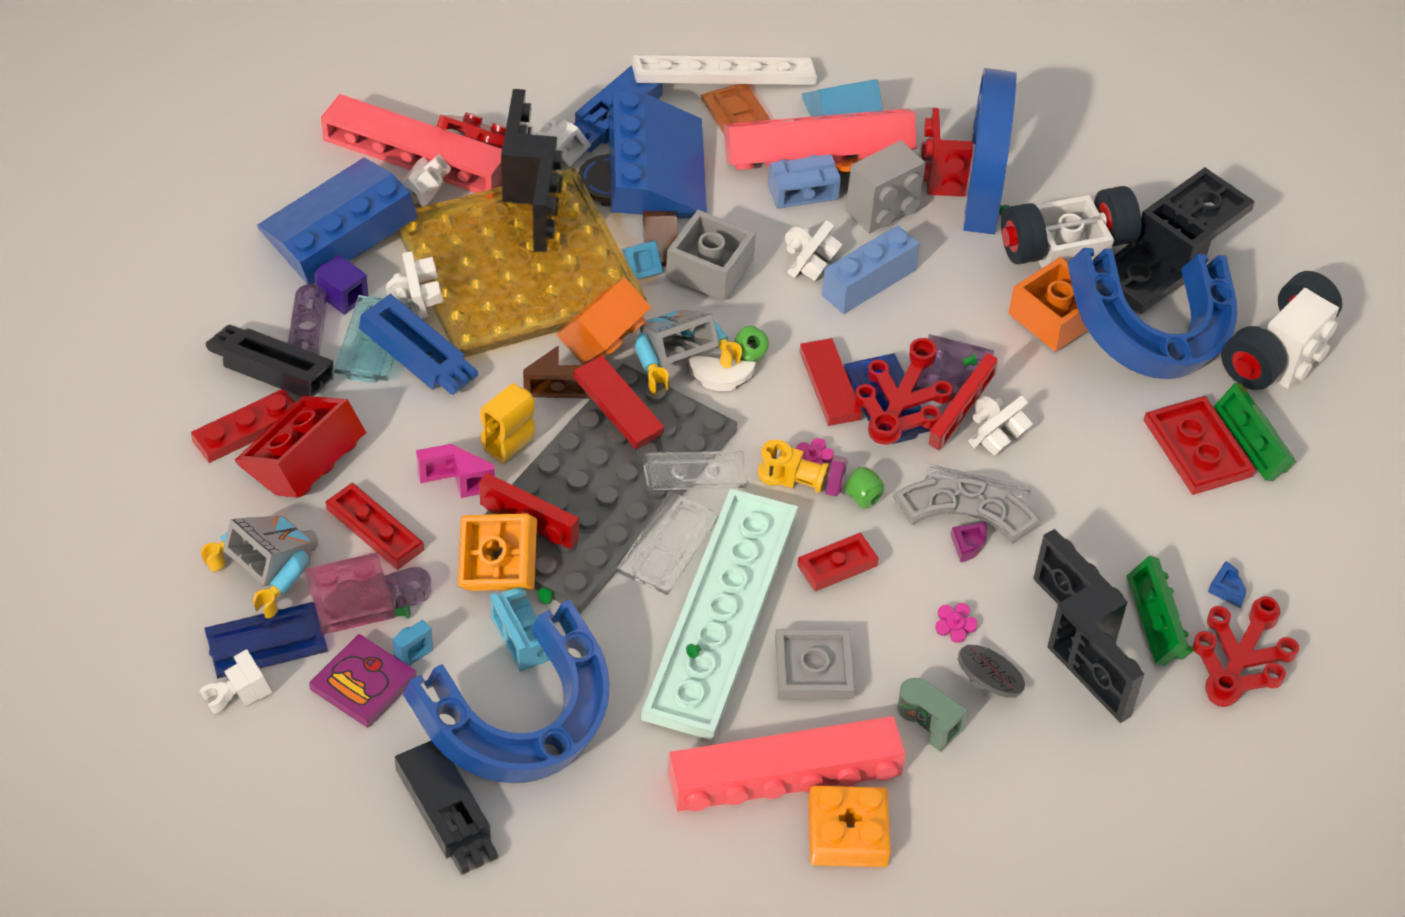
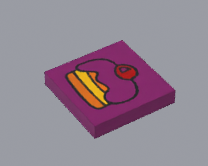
[309,634,417,728]

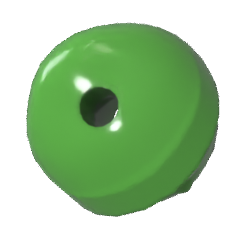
[734,326,769,362]
[845,467,884,509]

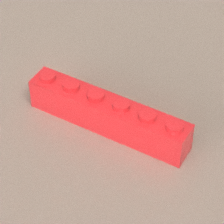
[321,94,502,198]
[724,108,917,170]
[668,716,905,812]

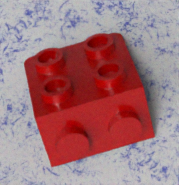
[921,108,973,197]

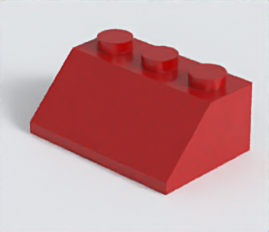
[235,396,367,498]

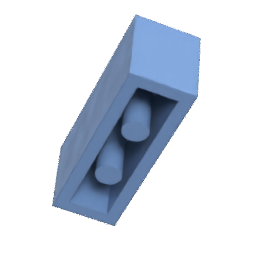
[822,225,920,314]

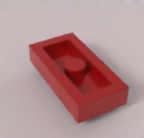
[797,532,879,592]

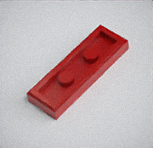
[799,338,862,426]
[929,352,998,450]
[573,355,665,450]
[325,482,424,570]

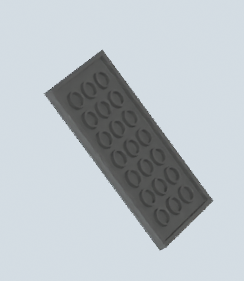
[484,363,737,614]

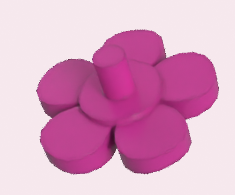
[795,438,834,465]
[935,603,977,643]

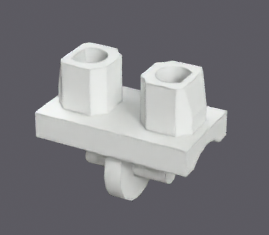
[401,154,451,208]
[785,220,843,281]
[386,251,443,318]
[968,395,1033,456]

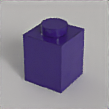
[314,255,369,315]

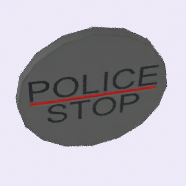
[957,645,1025,698]

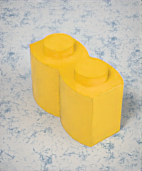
[480,383,535,464]

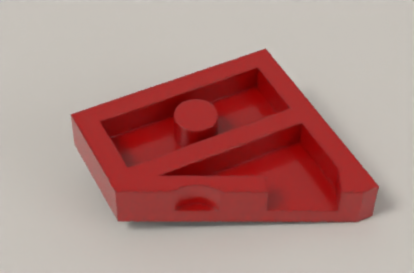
[436,112,506,148]

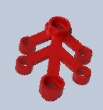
[855,338,953,445]
[1193,596,1299,707]

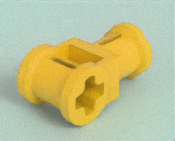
[757,439,830,493]

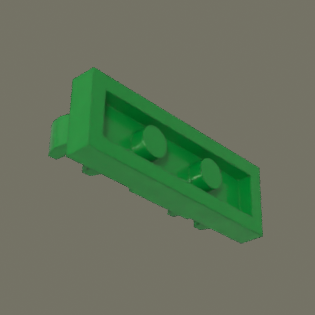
[1213,383,1296,481]
[1126,555,1194,666]

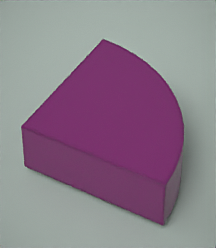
[825,455,848,496]
[950,522,987,562]

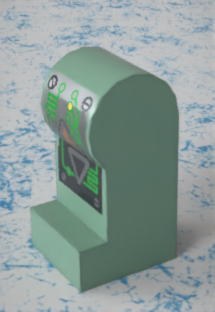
[897,678,968,752]

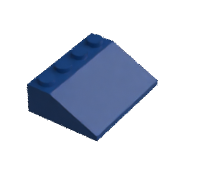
[608,90,707,218]
[257,157,418,287]

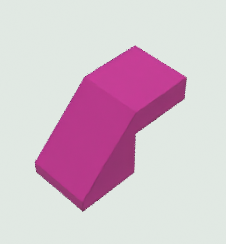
[416,444,495,498]

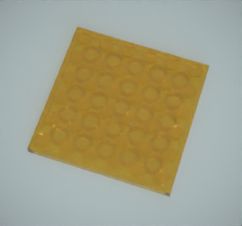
[397,167,647,358]

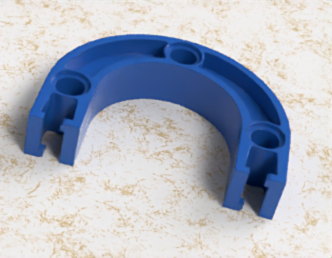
[963,68,1017,235]
[1067,248,1237,379]
[403,599,610,783]

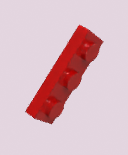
[191,389,295,463]
[479,473,579,550]

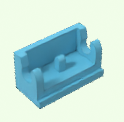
[490,587,550,671]

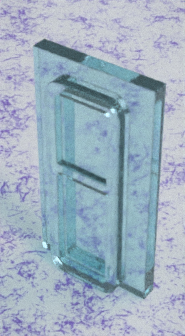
[334,295,411,383]

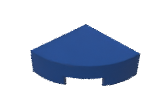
[1208,561,1246,608]

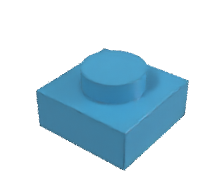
[622,240,663,281]
[392,619,433,666]

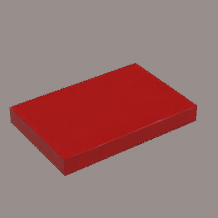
[1143,396,1256,495]

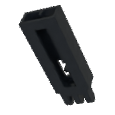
[206,324,334,397]
[395,740,498,875]

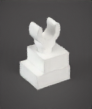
[537,119,591,167]
[200,649,272,714]

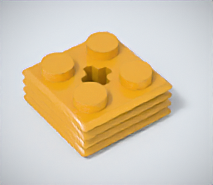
[458,514,537,591]
[808,785,891,867]

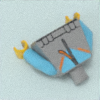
[635,310,742,394]
[201,516,318,618]

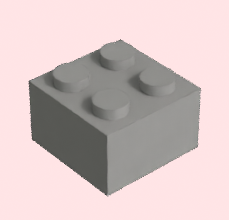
[845,140,926,234]
[666,210,756,301]

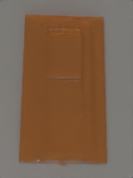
[701,84,771,134]

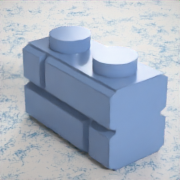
[768,154,841,209]

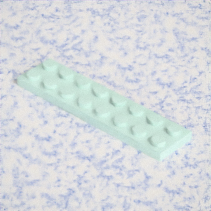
[641,488,798,741]

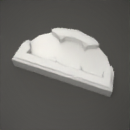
[688,355,756,391]

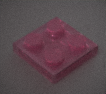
[305,552,395,635]

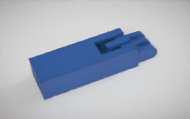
[573,65,663,152]
[359,294,478,395]

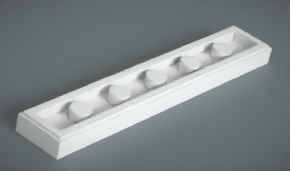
[632,55,817,85]

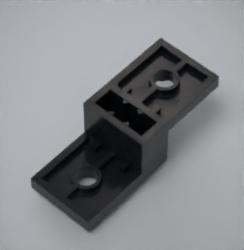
[501,89,563,252]
[1114,167,1255,314]
[1033,528,1144,723]

